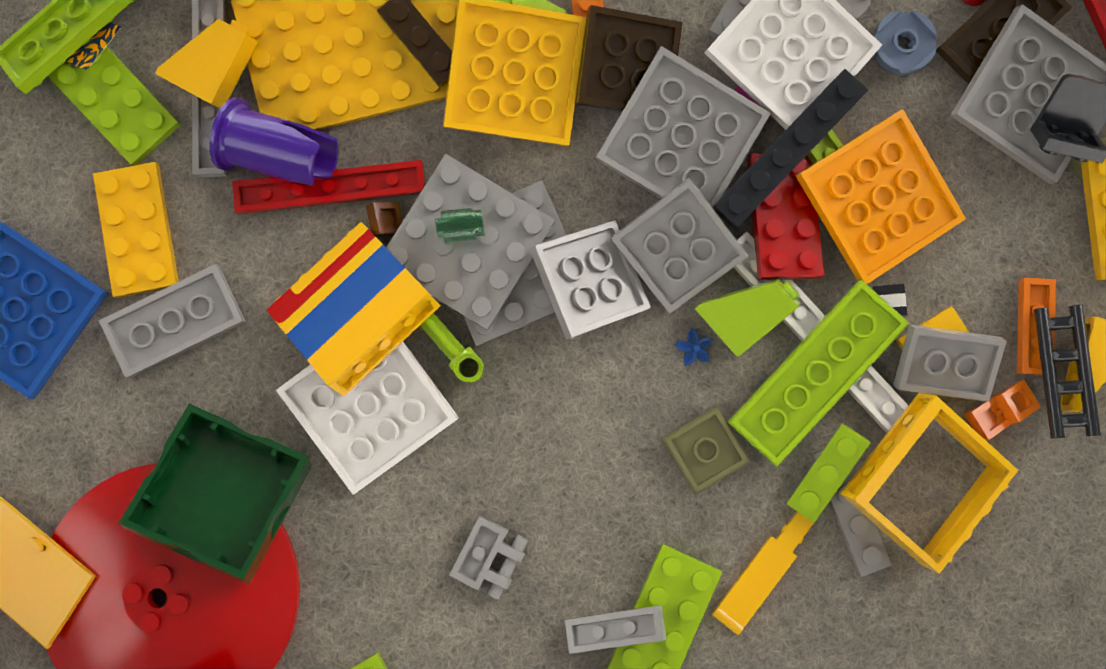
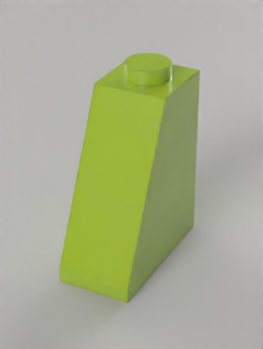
[695,279,800,357]

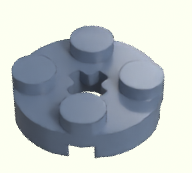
[873,11,937,76]

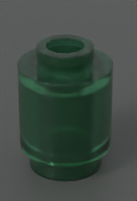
[435,207,485,244]

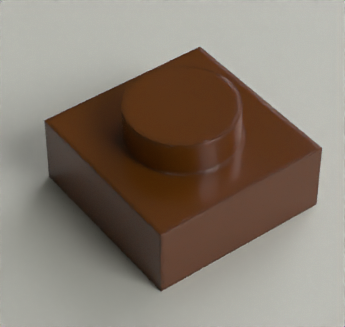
[366,202,403,237]

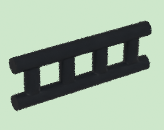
[1034,305,1101,439]

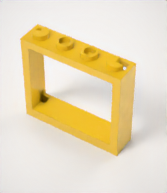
[840,393,1018,574]

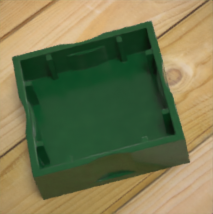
[118,404,312,585]

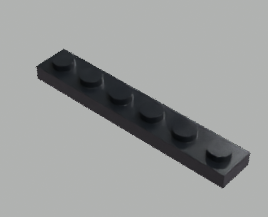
[712,68,868,230]

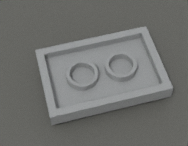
[893,324,1007,402]

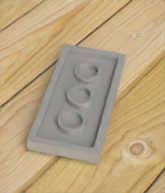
[99,264,246,379]

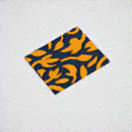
[65,23,122,70]

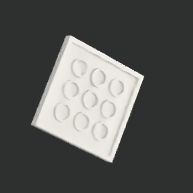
[704,0,882,130]
[276,342,459,495]

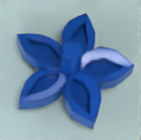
[674,328,712,366]

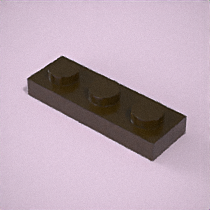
[377,0,452,88]

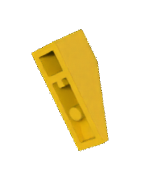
[1060,316,1106,412]

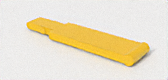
[711,512,814,635]

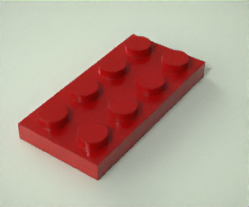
[747,154,824,280]

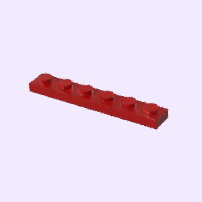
[232,160,426,215]

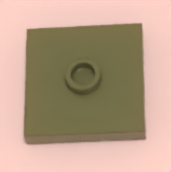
[661,406,751,495]

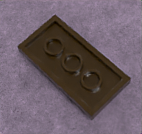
[936,0,1072,84]

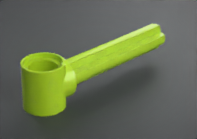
[420,313,485,383]

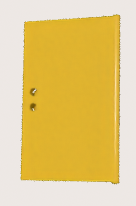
[0,497,96,649]

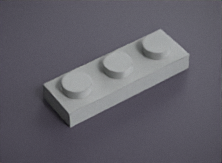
[565,606,667,654]

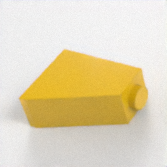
[155,19,258,108]

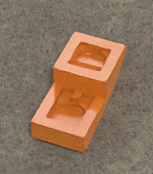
[964,379,1041,441]

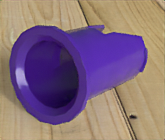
[209,97,339,185]

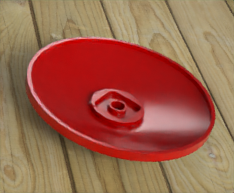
[46,463,300,669]

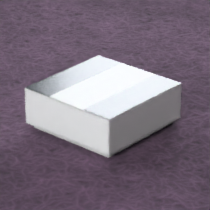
[870,284,907,317]

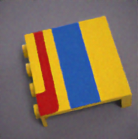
[266,222,441,396]

